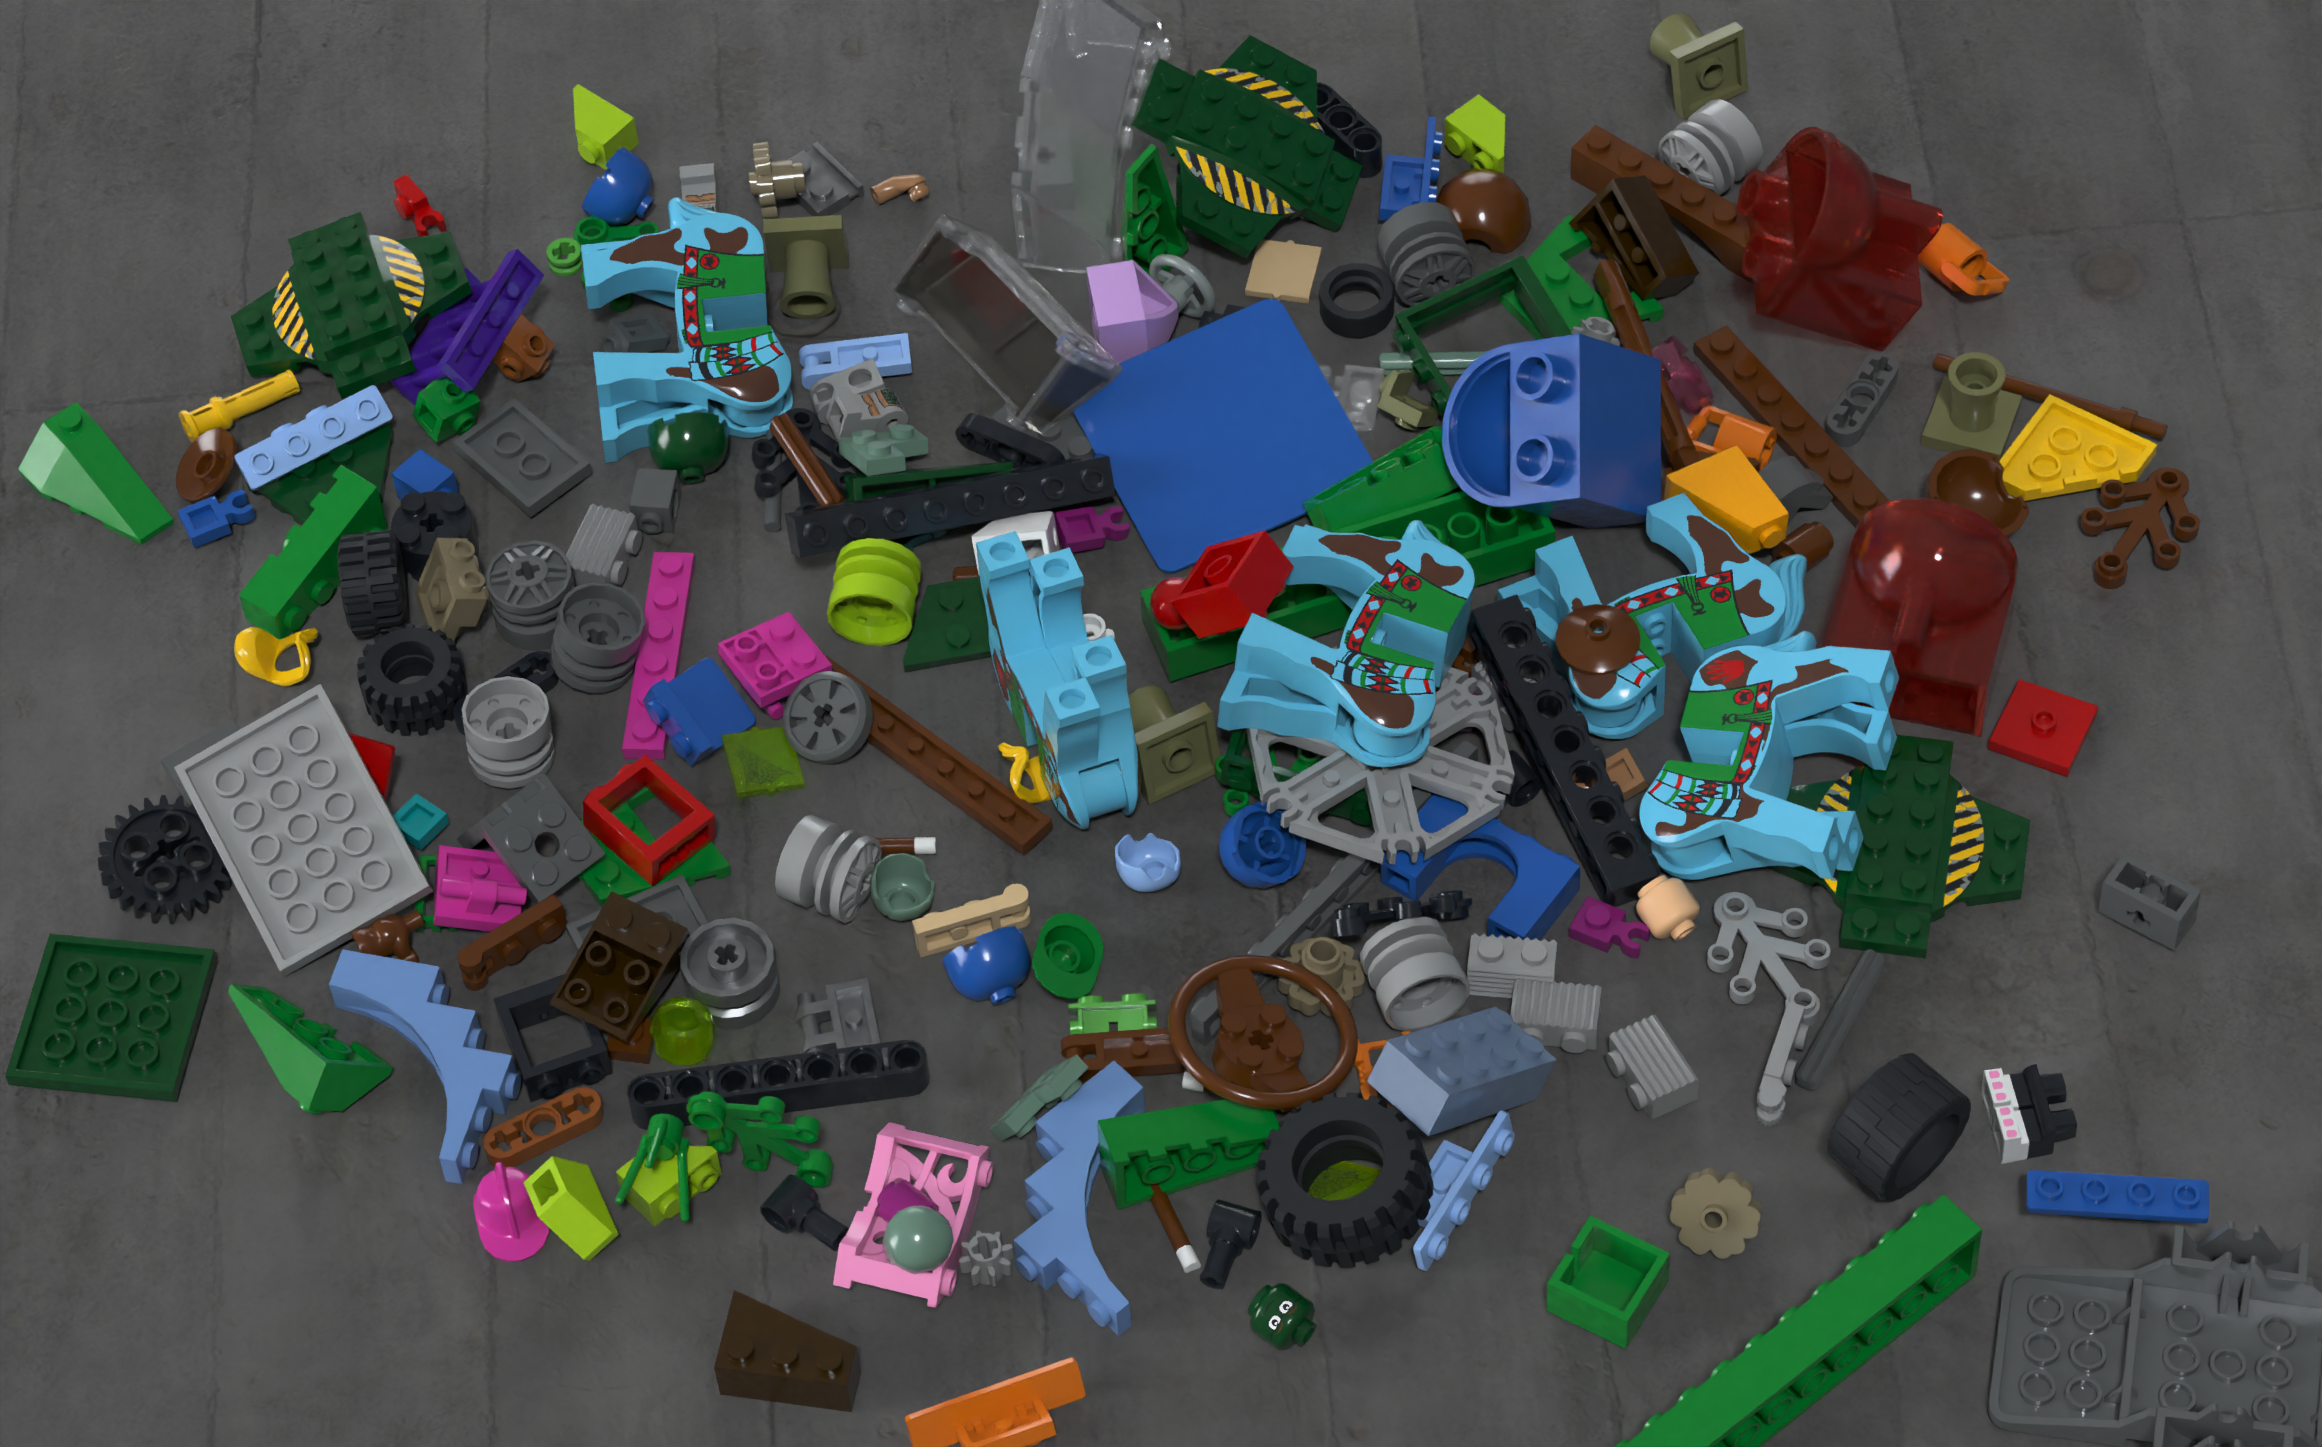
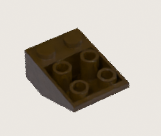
[549,891,690,1043]

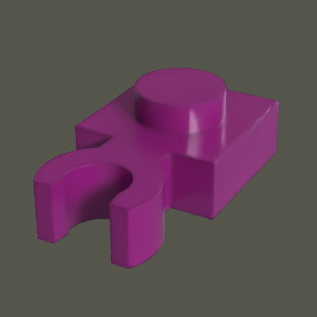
[1054,506,1130,553]
[1569,896,1650,958]

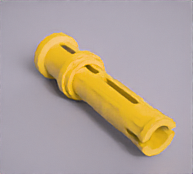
[179,369,300,443]

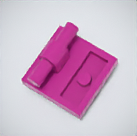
[718,611,832,720]
[433,845,527,932]

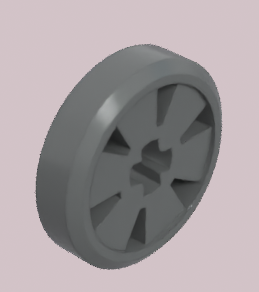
[783,671,873,764]

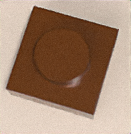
[606,1017,659,1064]

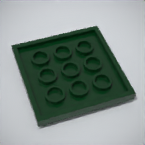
[5,933,217,1102]

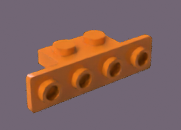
[905,1357,1086,1447]

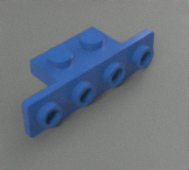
[1379,116,1443,221]
[2026,1170,2209,1223]

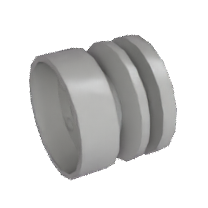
[1658,99,1764,195]
[461,676,555,789]
[775,815,882,923]
[1360,917,1470,1031]

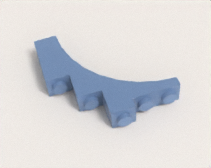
[329,949,521,1184]
[1014,1061,1145,1336]

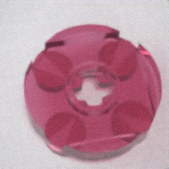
[1651,335,1714,414]

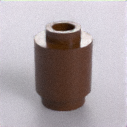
[1773,522,1834,572]

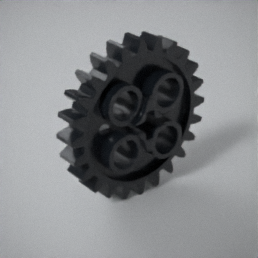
[98,795,231,924]

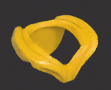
[234,627,318,686]
[998,743,1052,804]

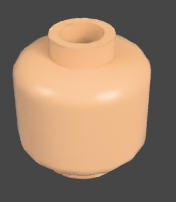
[1636,875,1700,941]

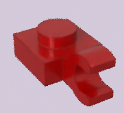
[393,174,446,237]

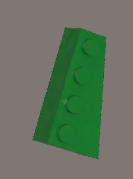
[1302,426,1460,532]
[239,465,388,639]
[1098,1099,1280,1210]

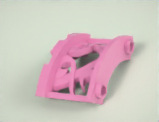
[833,1122,994,1308]

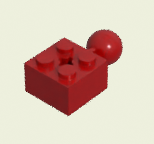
[1150,530,1294,639]

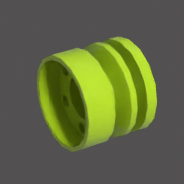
[827,538,922,646]

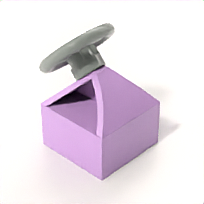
[1086,254,1216,371]

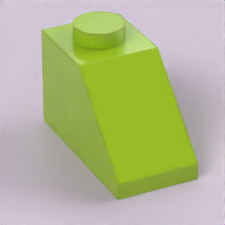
[573,84,639,170]

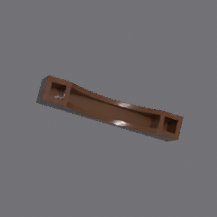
[1571,125,1784,287]

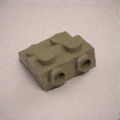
[414,538,489,641]

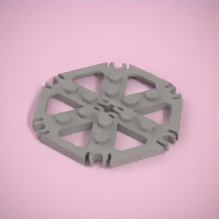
[1246,646,1515,864]

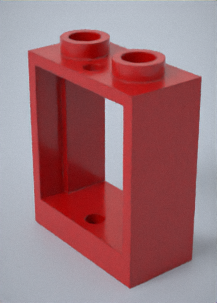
[583,754,715,886]

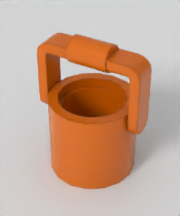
[1918,223,2010,296]
[1686,406,1777,470]

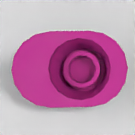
[473,1162,549,1262]

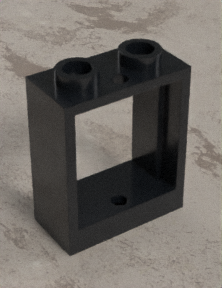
[494,974,613,1102]

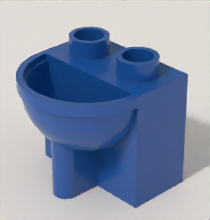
[1442,333,1661,529]

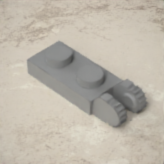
[1756,1002,1810,1127]

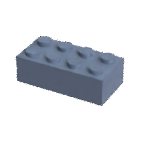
[1367,1006,1557,1136]

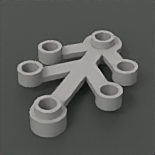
[1707,892,1831,1026]

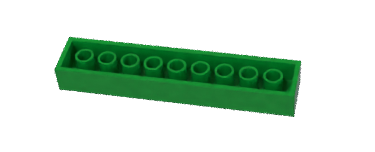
[1140,491,1556,682]
[1615,1194,1982,1447]

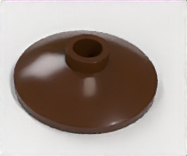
[176,428,237,502]
[1556,604,1640,675]

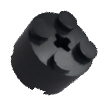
[391,491,479,582]

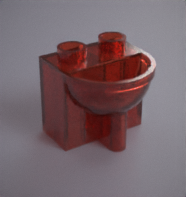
[1738,127,1943,352]
[1822,499,2019,737]

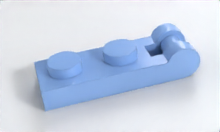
[799,333,912,390]

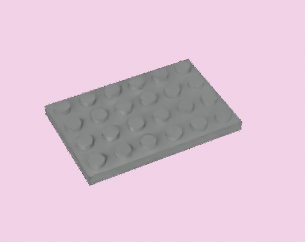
[174,684,433,976]

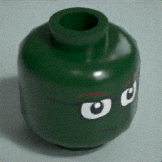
[1247,1283,1317,1350]

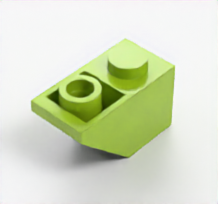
[1445,94,1505,173]
[616,1146,722,1227]
[523,1156,619,1261]

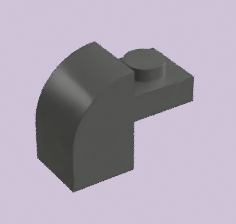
[1758,456,1833,525]

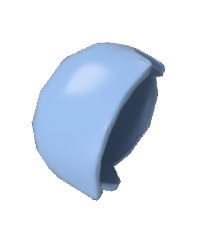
[1115,833,1181,892]

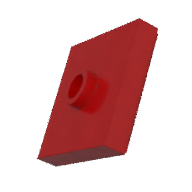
[1988,679,2099,777]

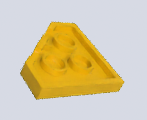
[1999,394,2157,501]

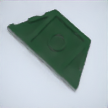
[246,424,394,526]
[903,576,992,673]

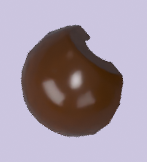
[1436,168,1531,254]
[1926,449,2029,546]

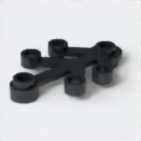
[751,408,854,511]
[1331,890,1473,937]

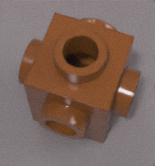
[492,314,555,383]

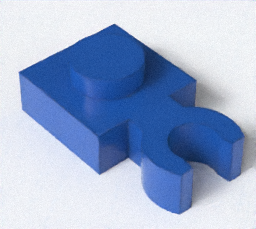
[177,490,255,548]

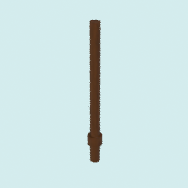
[1933,353,2168,440]

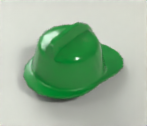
[1032,912,1104,999]

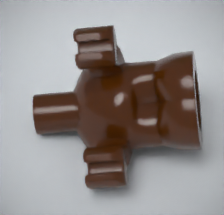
[350,910,425,963]

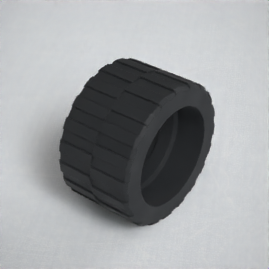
[1827,1053,1971,1202]

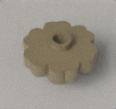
[749,142,806,219]
[1278,937,1365,1017]
[1670,1168,1763,1259]

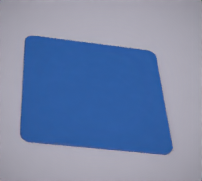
[1066,299,1373,573]

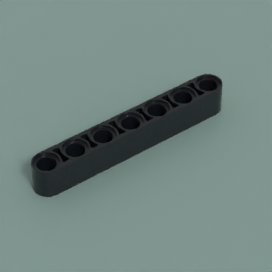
[627,1040,930,1130]

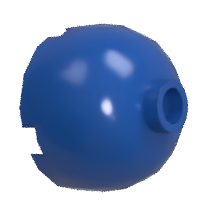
[582,147,655,226]
[1219,802,1306,889]
[942,926,1031,1005]

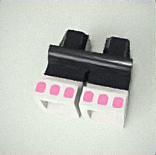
[1981,1064,2077,1164]

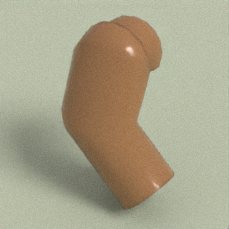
[870,174,930,205]

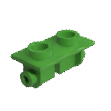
[1068,994,1157,1035]

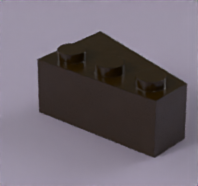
[1569,175,1699,299]
[714,1290,861,1412]

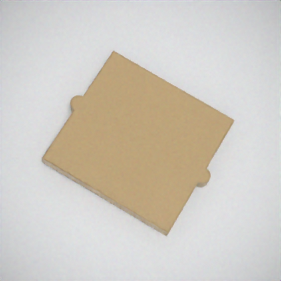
[1245,239,1322,304]

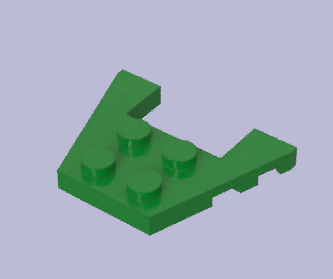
[1498,215,1664,340]
[577,787,731,908]

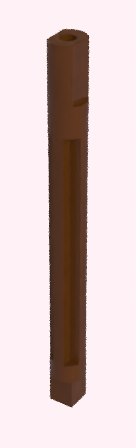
[1593,259,1701,472]

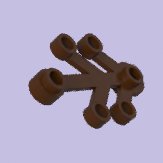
[2081,467,2200,589]

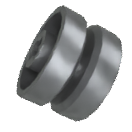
[680,918,780,1030]

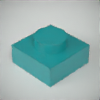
[393,794,449,850]

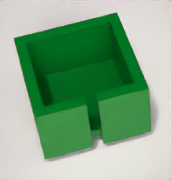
[1547,1215,1670,1349]

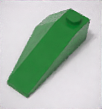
[1121,144,1189,276]
[18,402,174,545]

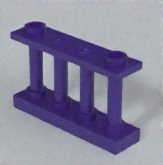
[391,249,544,406]

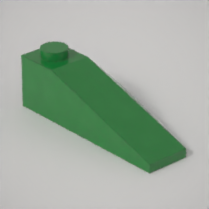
[228,984,393,1114]

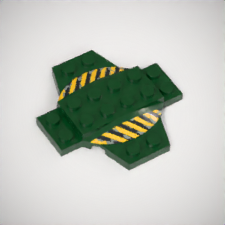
[1131,35,1362,258]
[231,212,473,399]
[1765,734,2030,959]

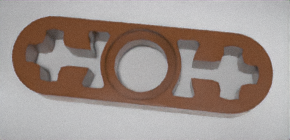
[483,1087,604,1167]

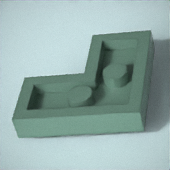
[838,424,928,476]
[989,1055,1088,1141]

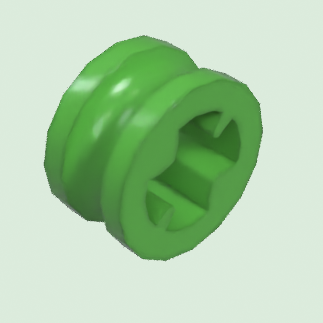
[546,238,583,277]

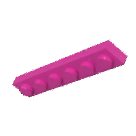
[622,552,696,760]

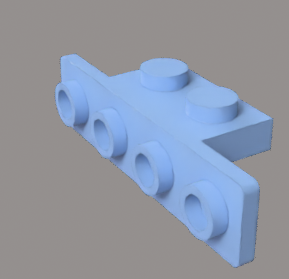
[235,385,393,491]
[1413,1110,1515,1271]

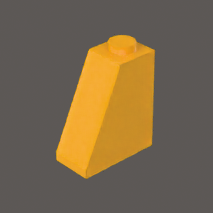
[1664,445,1789,554]

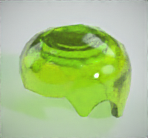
[649,997,715,1066]

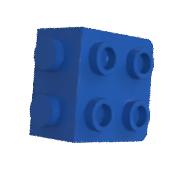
[643,658,755,768]

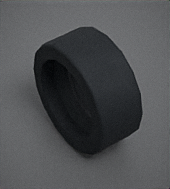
[1319,263,1394,338]

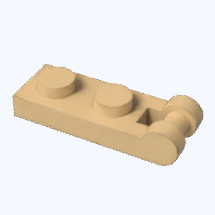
[912,884,1031,958]

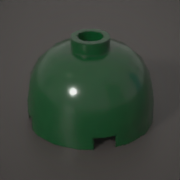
[647,412,729,483]

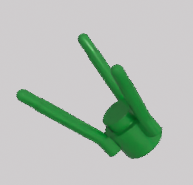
[615,1113,690,1222]

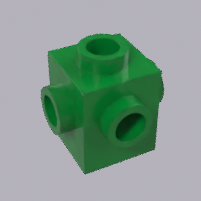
[412,377,481,444]

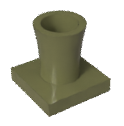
[1650,13,1749,120]
[763,215,849,319]
[1921,352,2022,461]
[1128,686,1222,805]

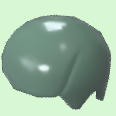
[870,853,935,921]
[882,1205,953,1274]

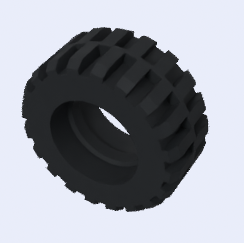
[1256,1092,1434,1268]

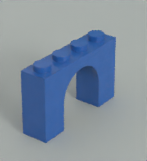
[1380,793,1580,941]

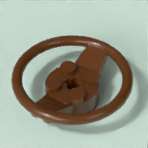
[1168,955,1358,1113]

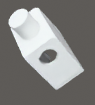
[972,511,1060,576]

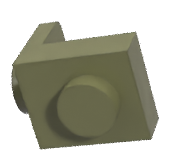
[1377,369,1438,430]

